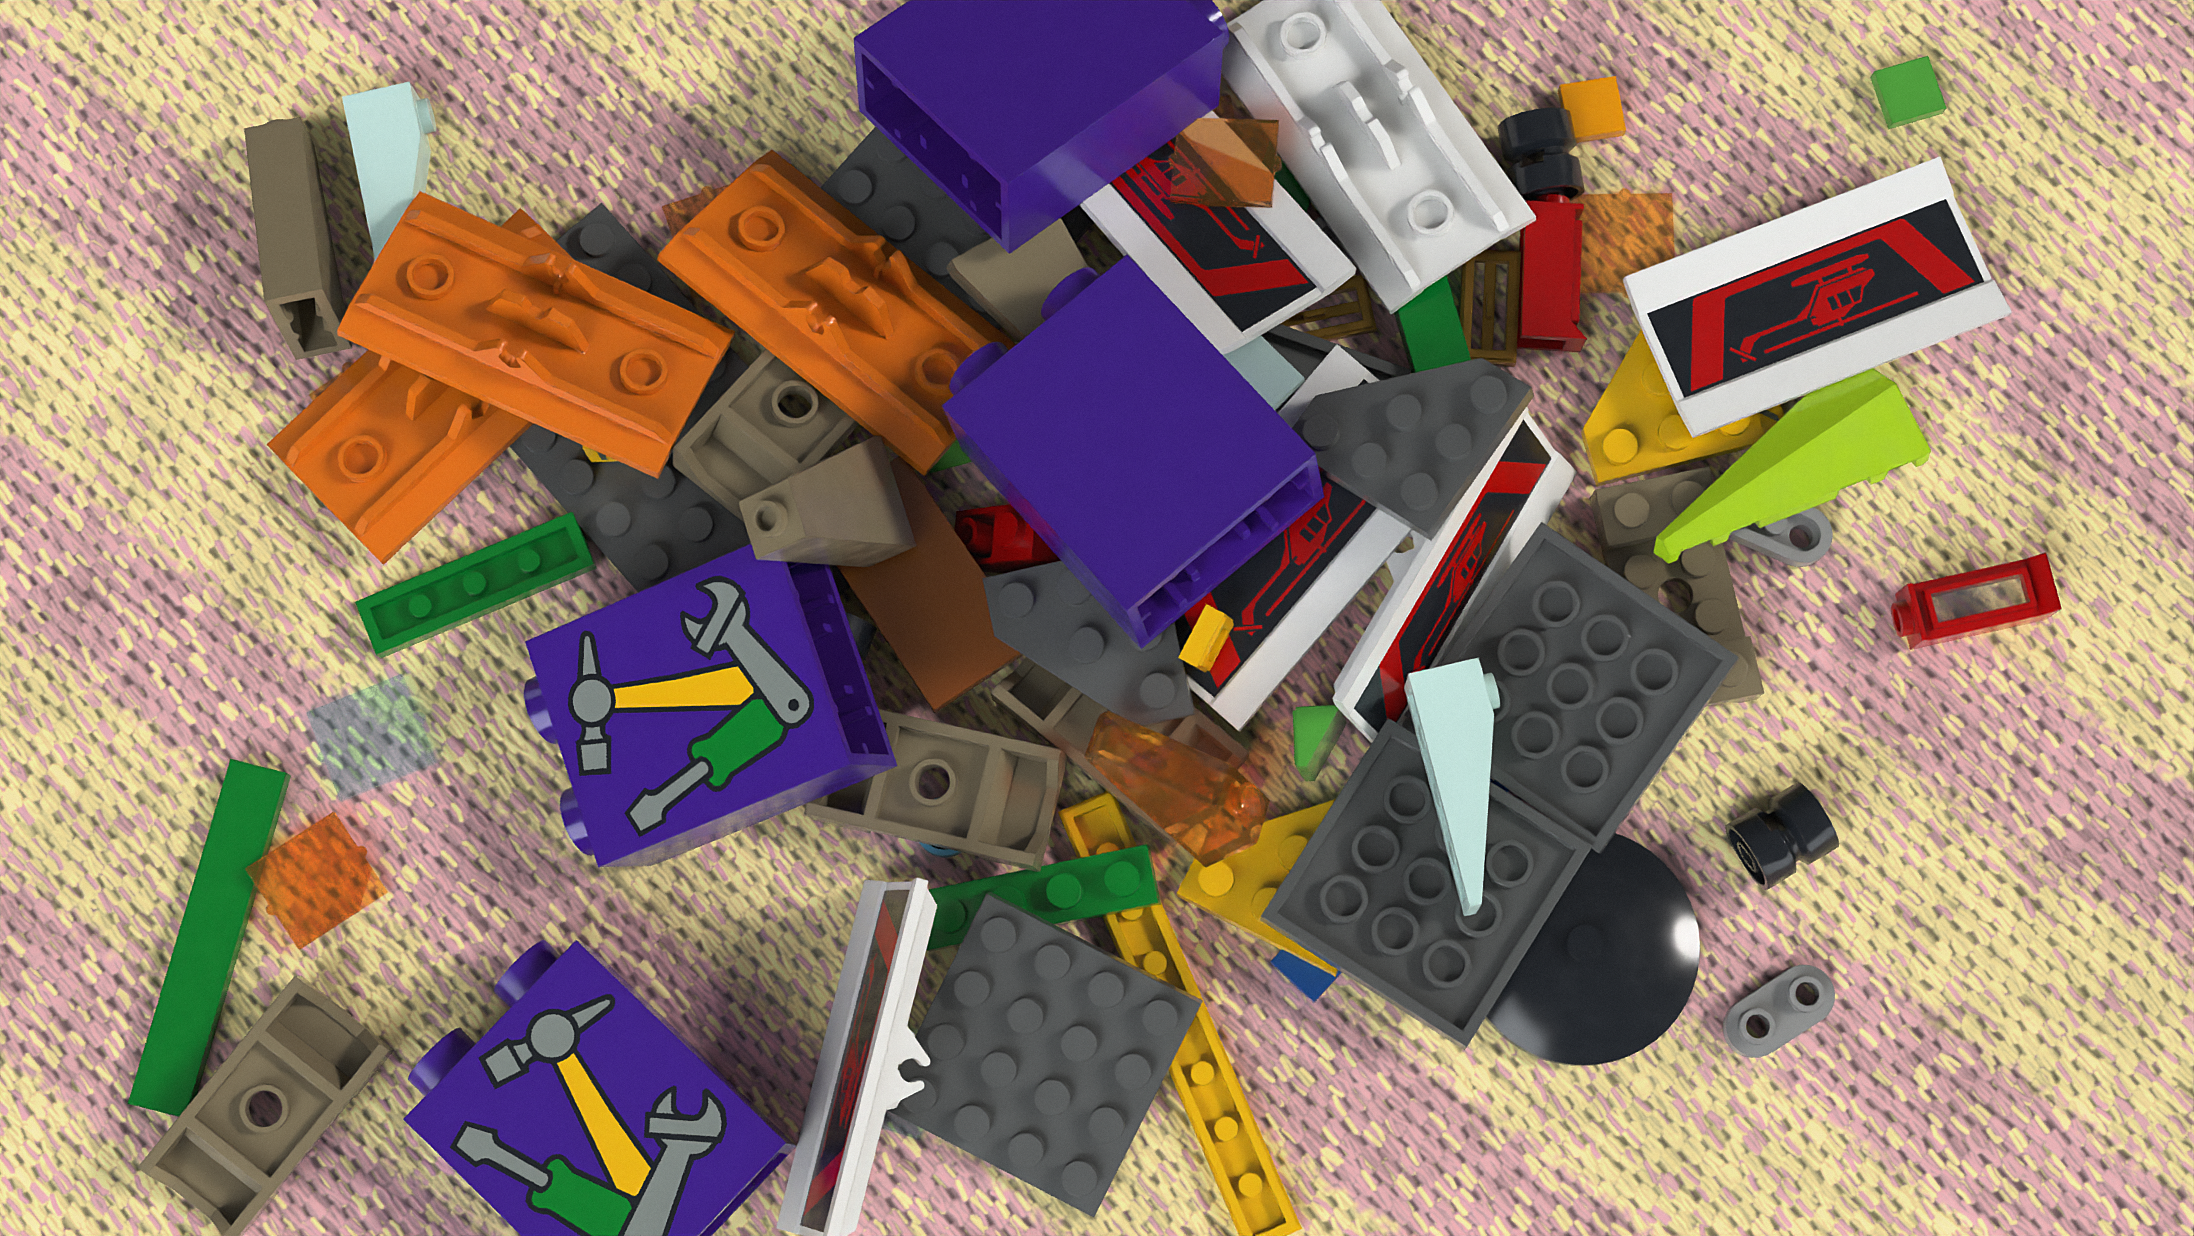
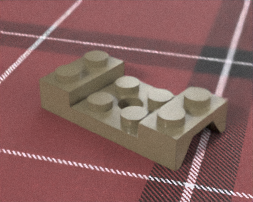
[673,349,859,523]
[1590,467,1764,707]
[991,657,1249,848]
[804,709,1068,872]
[137,976,394,1236]

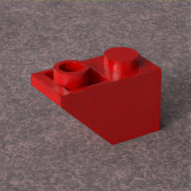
[955,504,1061,573]

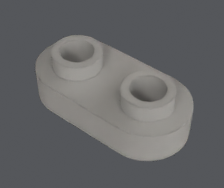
[1729,507,1833,567]
[1723,965,1835,1058]

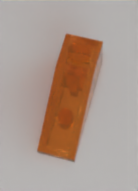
[1084,711,1270,868]

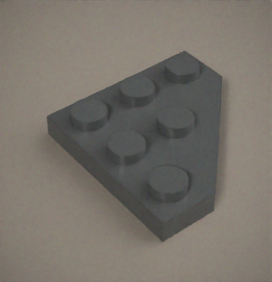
[1292,358,1534,541]
[982,561,1196,728]

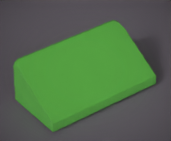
[1293,705,1346,781]

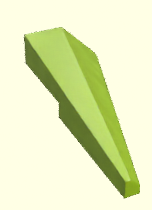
[1653,368,1931,564]

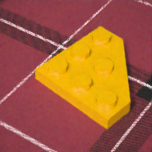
[1581,329,1765,487]
[1176,799,1339,977]

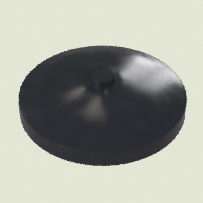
[1485,833,1700,1066]

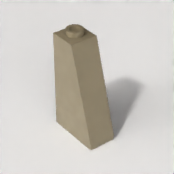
[244,117,352,360]
[946,218,1088,343]
[738,435,916,567]

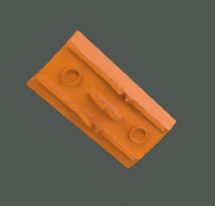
[657,150,1016,476]
[337,191,735,479]
[266,208,573,565]

